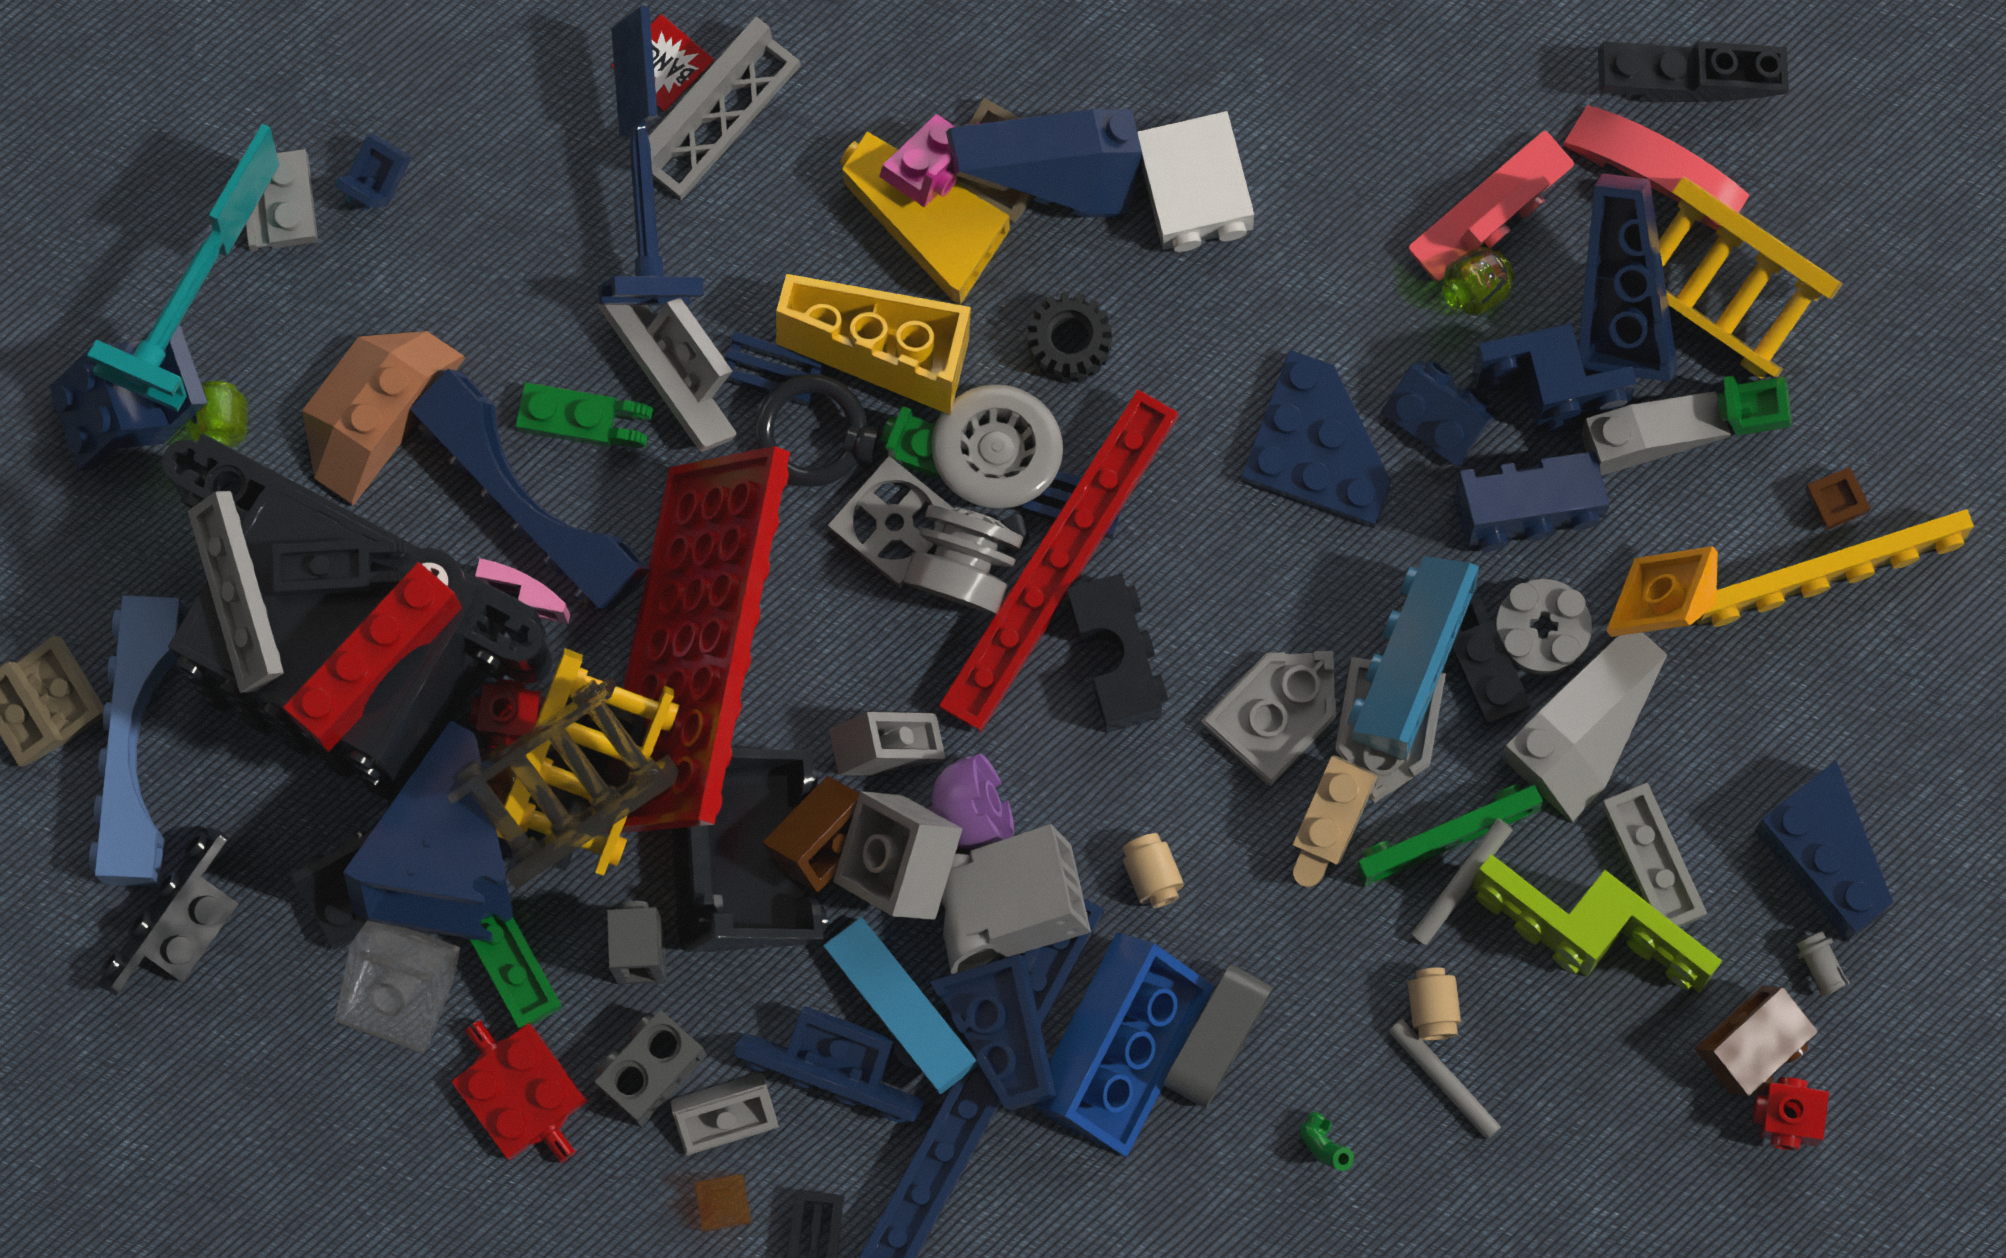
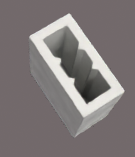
[1137,111,1254,252]

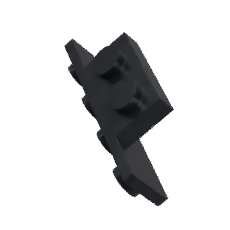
[98,827,239,995]

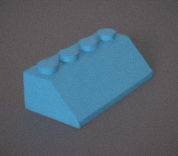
[1347,556,1479,761]

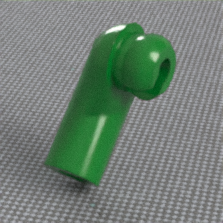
[1299,1112,1354,1171]

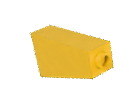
[840,131,1010,305]

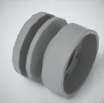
[903,505,1023,614]

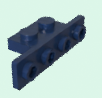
[732,1006,925,1122]

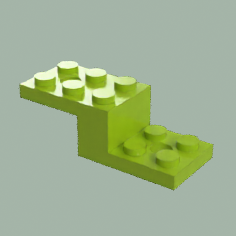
[1472,854,1722,992]

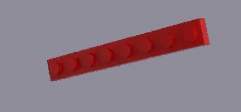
[939,389,1179,733]

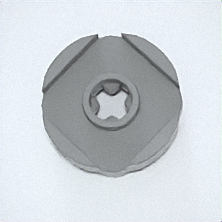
[1495,579,1592,676]

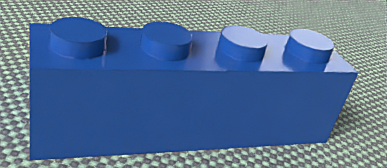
[1031,932,1214,1157]

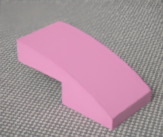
[475,558,570,624]

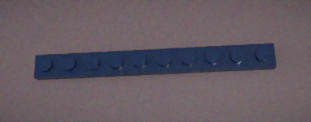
[859,898,1104,1258]

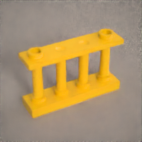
[1659,177,1843,379]
[496,648,679,876]

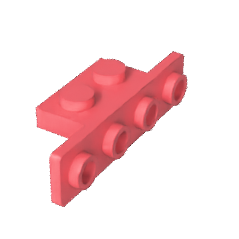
[1408,131,1574,282]

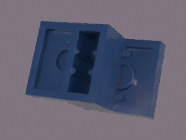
[1472,323,1637,434]
[50,324,208,471]

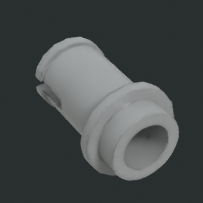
[1797,932,1850,997]

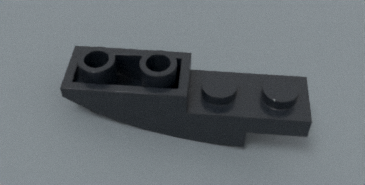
[1598,41,1789,102]

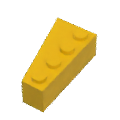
[776,274,971,415]

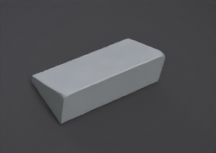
[670,1073,779,1156]

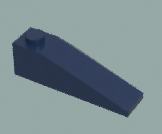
[946,109,1142,218]

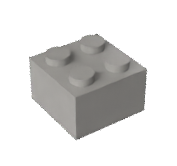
[833,791,963,920]

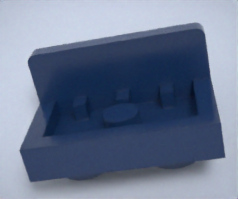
[1381,360,1497,466]

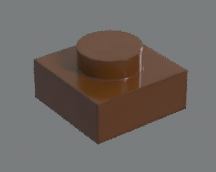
[1805,467,1871,531]

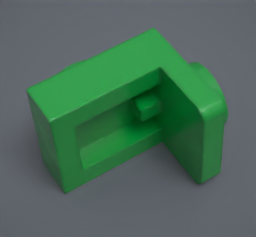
[1718,376,1792,436]

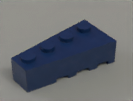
[1578,174,1678,382]

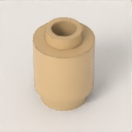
[1123,833,1184,909]
[1407,968,1461,1041]

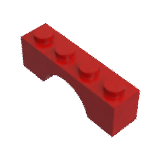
[283,562,462,752]

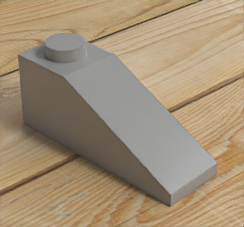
[1581,391,1731,475]

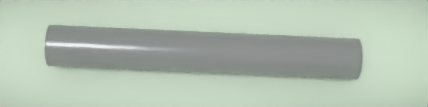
[1411,818,1513,945]
[1389,1019,1501,1140]

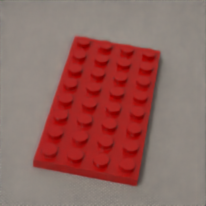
[594,446,790,834]

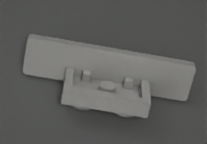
[599,298,736,452]

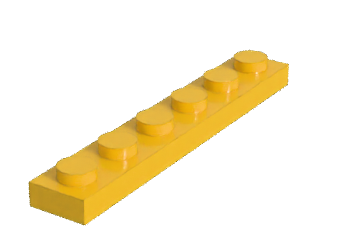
[1697,509,1974,627]

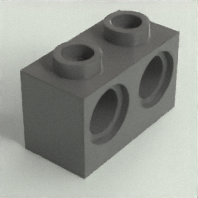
[607,901,667,985]
[595,1010,707,1127]

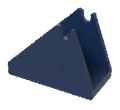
[343,720,513,942]

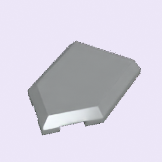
[1201,651,1336,786]
[1335,657,1446,804]

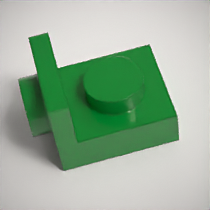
[881,406,940,480]

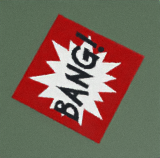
[611,14,715,112]

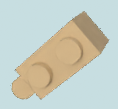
[1293,755,1379,887]

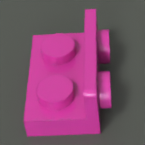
[879,114,979,207]

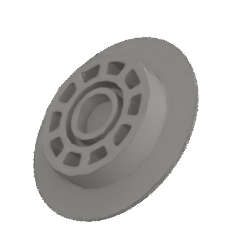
[931,384,1063,509]

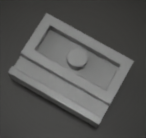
[239,149,318,251]

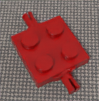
[451,1020,588,1164]

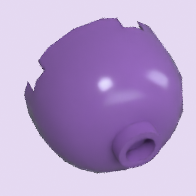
[927,754,1014,851]

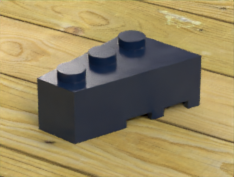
[1453,451,1610,552]
[1755,760,1893,942]

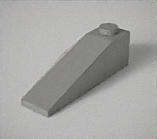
[1502,632,1667,823]

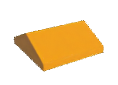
[1606,546,1718,637]

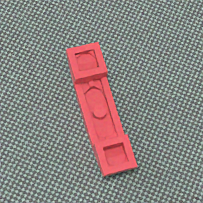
[1563,105,1749,231]

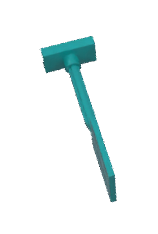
[87,124,279,412]

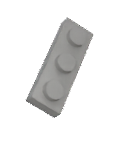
[1602,782,1707,927]

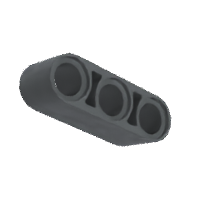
[1163,964,1274,1109]

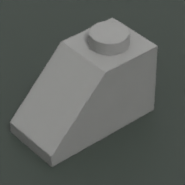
[829,712,946,776]

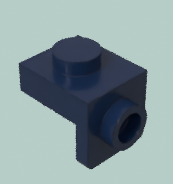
[334,134,412,210]

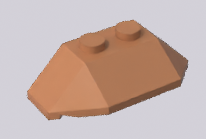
[302,331,465,506]

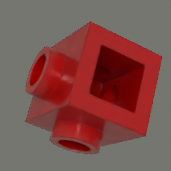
[470,679,544,751]
[1752,1077,1829,1151]

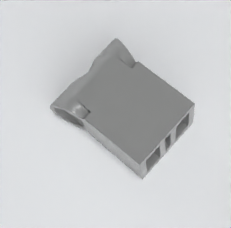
[941,824,1091,975]

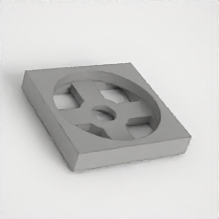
[828,456,953,588]

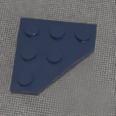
[1241,349,1391,529]

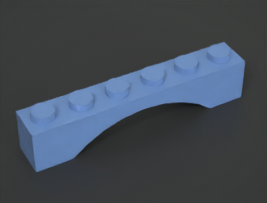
[89,595,187,887]

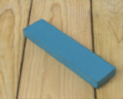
[824,917,978,1094]

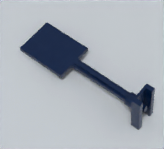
[598,6,704,306]

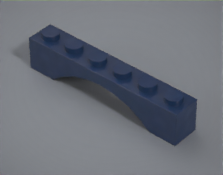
[410,369,651,610]

